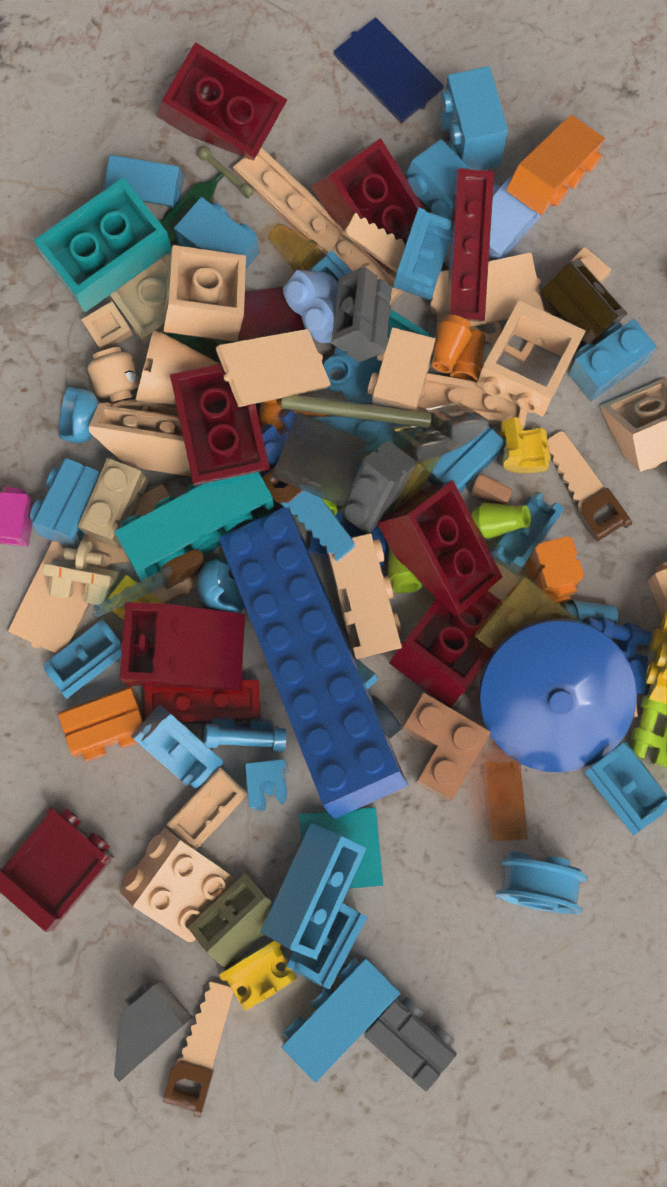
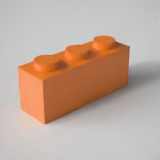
[506,114,606,215]

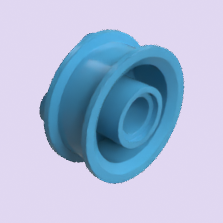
[495,851,588,915]

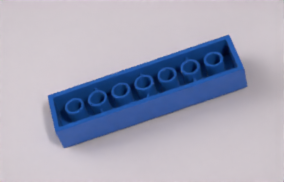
[218,507,409,819]

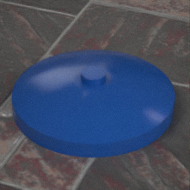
[479,618,637,772]

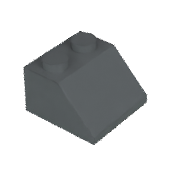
[114,981,192,1082]

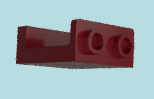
[0,807,114,932]

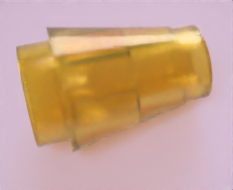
[268,223,321,271]

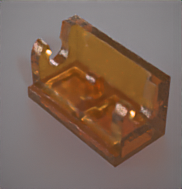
[482,760,528,842]

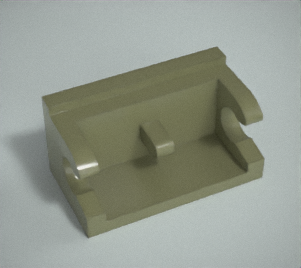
[187,873,273,970]

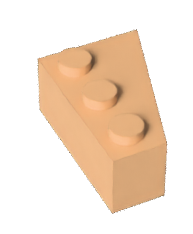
[325,533,402,659]

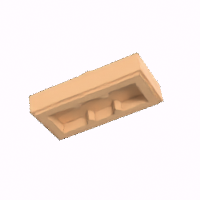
[167,768,248,851]

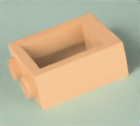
[477,300,586,417]

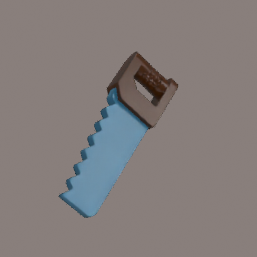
[261,450,355,561]

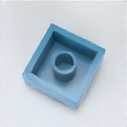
[439,66,508,170]

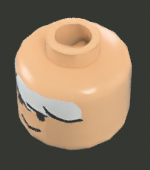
[87,347,140,404]

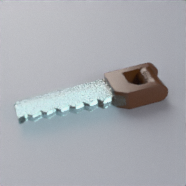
[93,550,203,617]

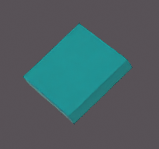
[299,807,383,889]

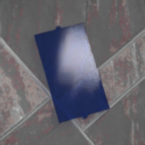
[333,17,444,124]

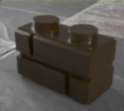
[540,260,628,345]

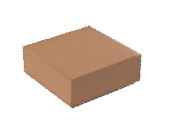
[471,474,513,505]

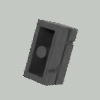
[331,267,392,361]
[339,441,416,533]
[364,997,457,1092]

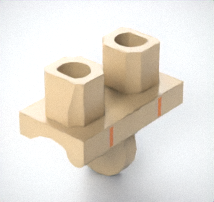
[42,540,120,605]

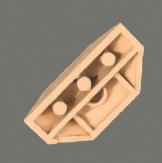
[89,399,192,477]

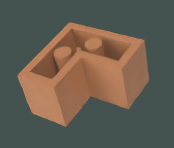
[402,693,491,802]

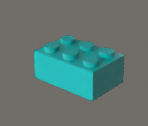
[33,177,172,312]

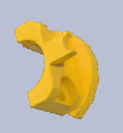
[497,417,551,473]
[219,941,297,1011]

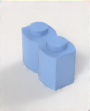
[283,270,338,343]

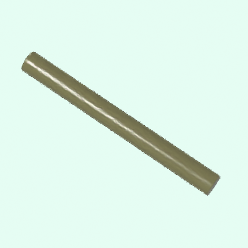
[281,395,431,428]

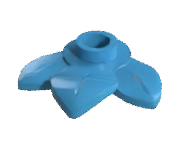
[322,347,382,404]

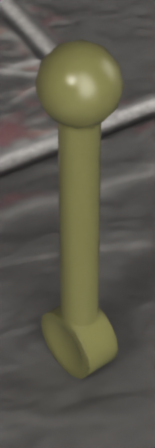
[197,146,254,199]

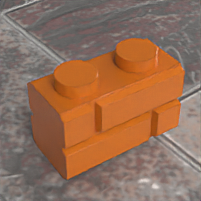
[526,536,584,606]
[58,686,145,762]

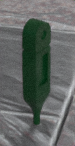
[160,172,224,247]

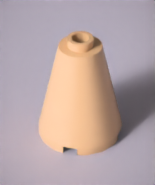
[135,330,220,405]

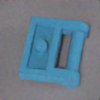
[201,716,286,752]

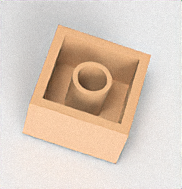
[163,245,246,342]

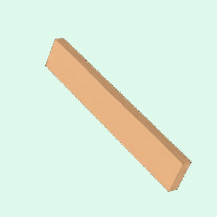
[233,147,404,305]

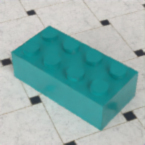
[114,472,274,588]

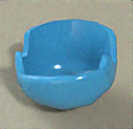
[59,387,100,444]
[196,558,245,614]

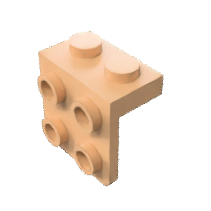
[119,827,235,942]

